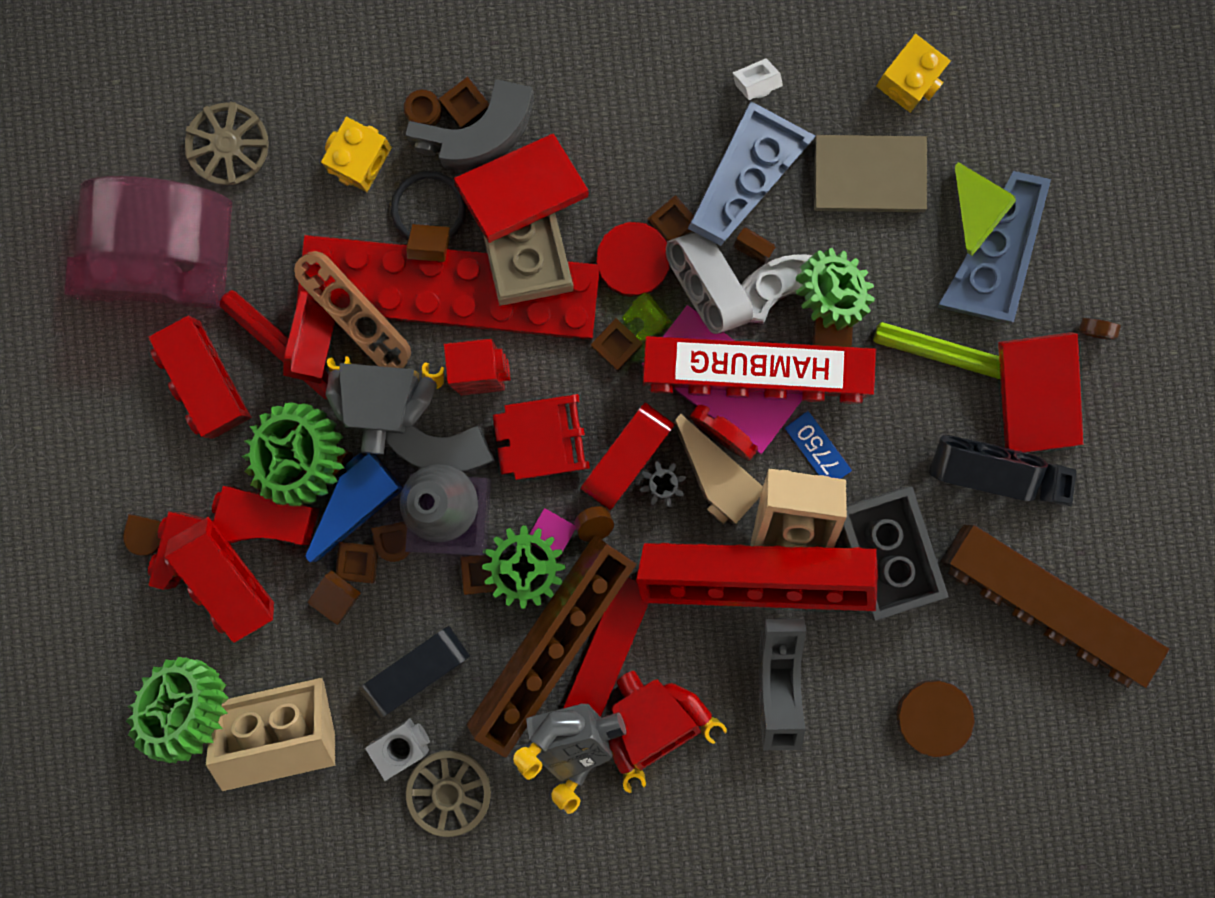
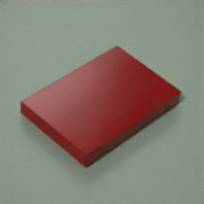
[454,133,589,243]
[998,332,1084,452]

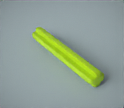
[873,322,1001,379]

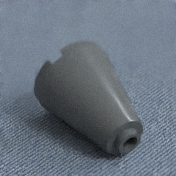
[400,464,478,542]

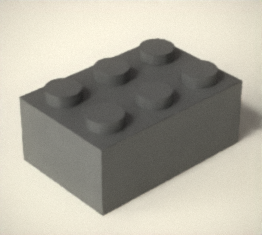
[839,486,949,621]

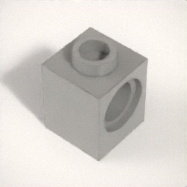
[365,718,430,781]

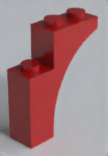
[148,486,320,590]

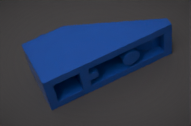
[305,453,403,562]

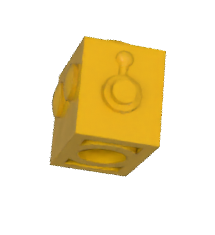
[876,33,951,113]
[321,116,392,192]

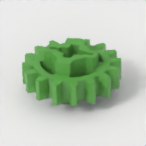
[795,248,875,330]
[482,525,565,609]

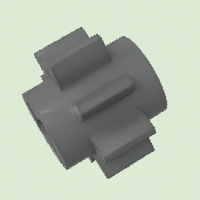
[640,461,686,507]

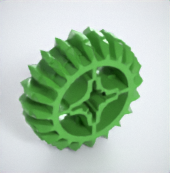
[241,402,346,506]
[126,657,229,763]

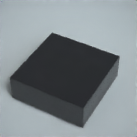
[1040,464,1076,506]

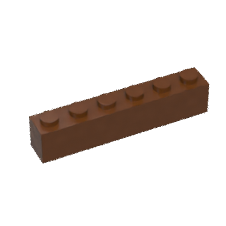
[940,525,1170,688]
[467,535,637,758]

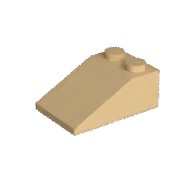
[750,469,847,548]

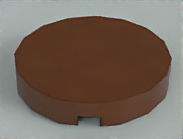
[896,679,975,757]

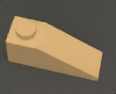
[674,414,763,524]

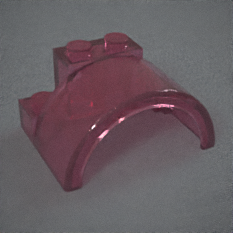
[64,176,232,309]

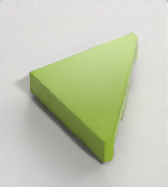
[955,162,1016,256]

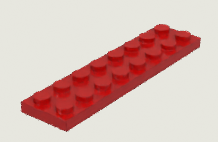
[296,235,600,340]

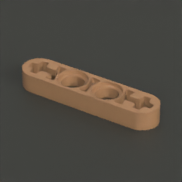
[294,251,411,368]

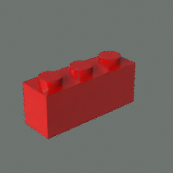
[148,315,252,439]
[444,339,511,396]
[164,516,274,643]

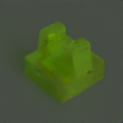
[622,293,672,341]

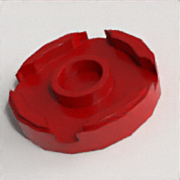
[597,222,670,297]
[690,404,758,461]

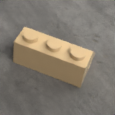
[206,678,335,791]

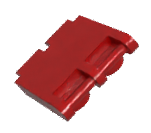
[492,394,590,480]

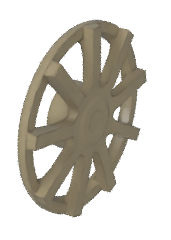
[185,102,269,185]
[406,750,491,837]

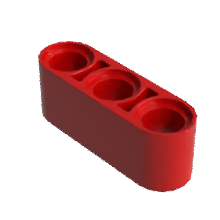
[580,402,675,511]

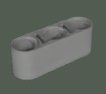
[666,233,753,334]

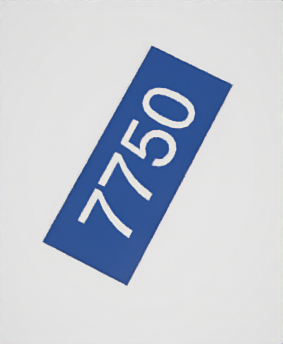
[785,411,852,479]

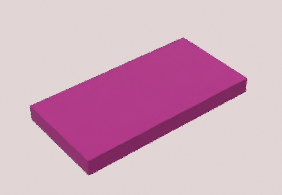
[642,305,802,455]

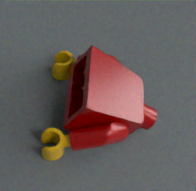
[609,671,727,793]

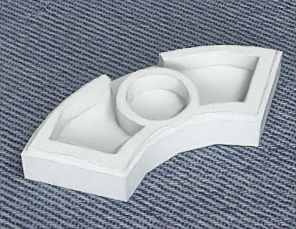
[741,255,812,324]

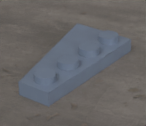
[688,101,815,246]
[938,171,1051,325]

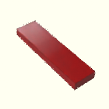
[563,577,649,717]

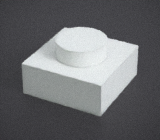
[733,59,783,100]

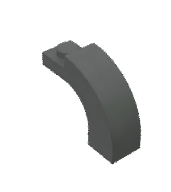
[406,80,534,170]
[385,424,495,473]
[759,617,806,751]

